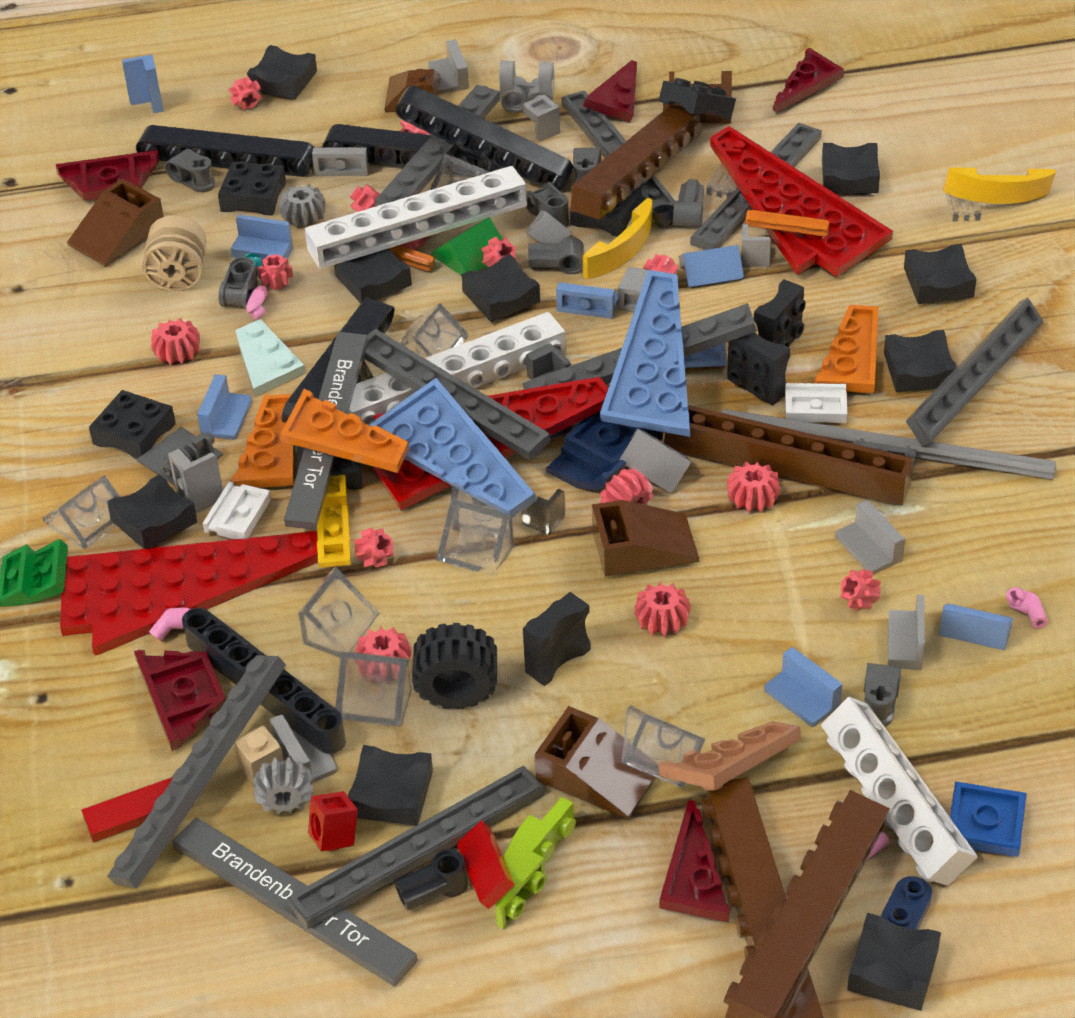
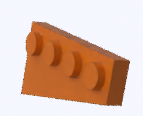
[814,305,879,393]
[280,389,409,473]
[231,393,295,488]

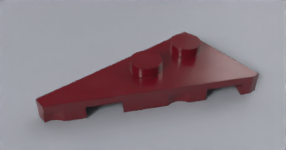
[773,48,844,113]
[583,60,637,123]
[659,800,730,923]

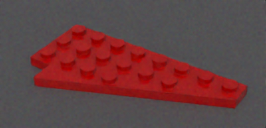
[710,126,893,277]
[369,377,609,511]
[60,531,318,655]

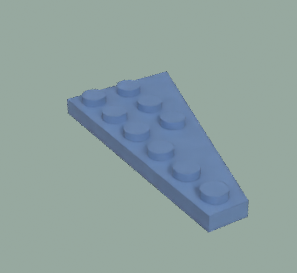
[600,270,691,437]
[369,378,537,518]

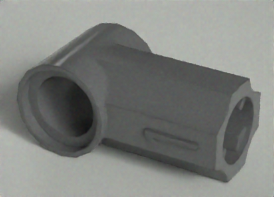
[673,179,704,227]
[528,237,584,274]

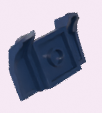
[546,411,664,490]

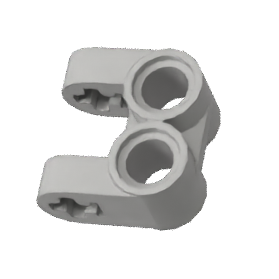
[499,60,555,113]

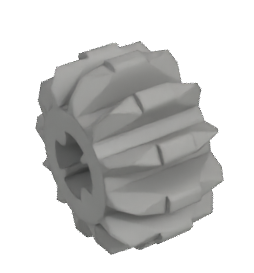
[279,184,326,228]
[253,757,313,815]

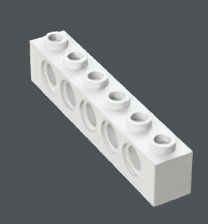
[821,696,978,886]

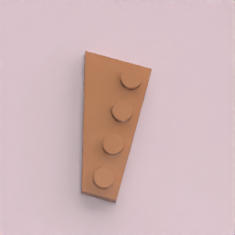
[658,721,801,790]

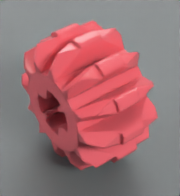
[151,318,201,365]
[727,461,780,513]
[600,468,654,505]
[634,581,691,637]
[354,626,412,683]

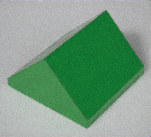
[431,217,502,275]

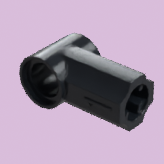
[394,849,468,910]

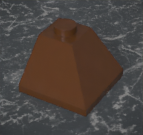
[384,69,441,113]

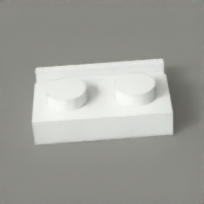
[785,383,847,423]
[203,481,272,539]

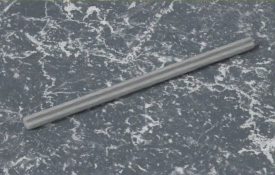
[721,409,1056,479]

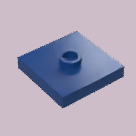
[950,781,1027,857]

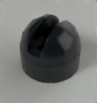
[652,204,674,228]

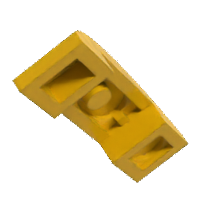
[943,167,1056,204]
[583,198,652,279]
[317,475,351,568]

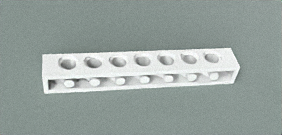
[305,166,527,269]
[348,312,566,425]

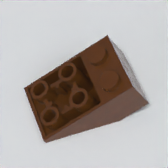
[67,179,164,266]
[592,500,699,576]
[534,706,659,820]

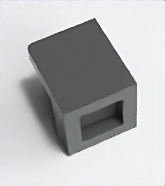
[526,343,571,380]

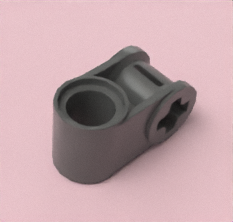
[573,148,601,184]
[165,149,215,192]
[526,182,569,227]
[219,257,258,309]
[864,663,902,727]

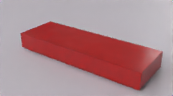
[81,777,194,842]
[456,820,515,909]

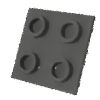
[137,427,223,486]

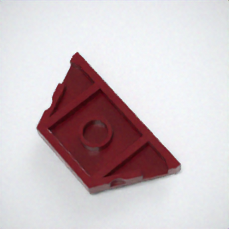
[56,150,160,201]
[134,650,226,751]

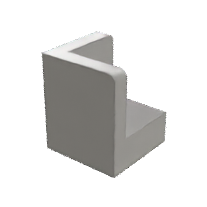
[523,95,560,142]
[525,210,572,243]
[741,224,771,267]
[618,267,648,313]

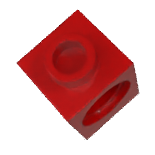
[308,791,358,851]

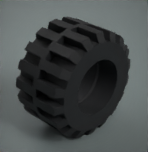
[412,623,497,709]

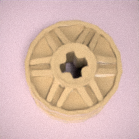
[142,215,207,291]

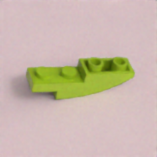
[496,797,576,930]

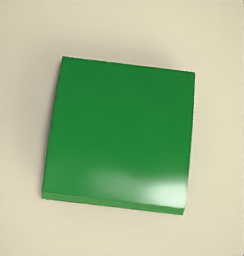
[0,539,68,607]

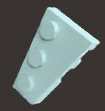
[235,319,305,397]

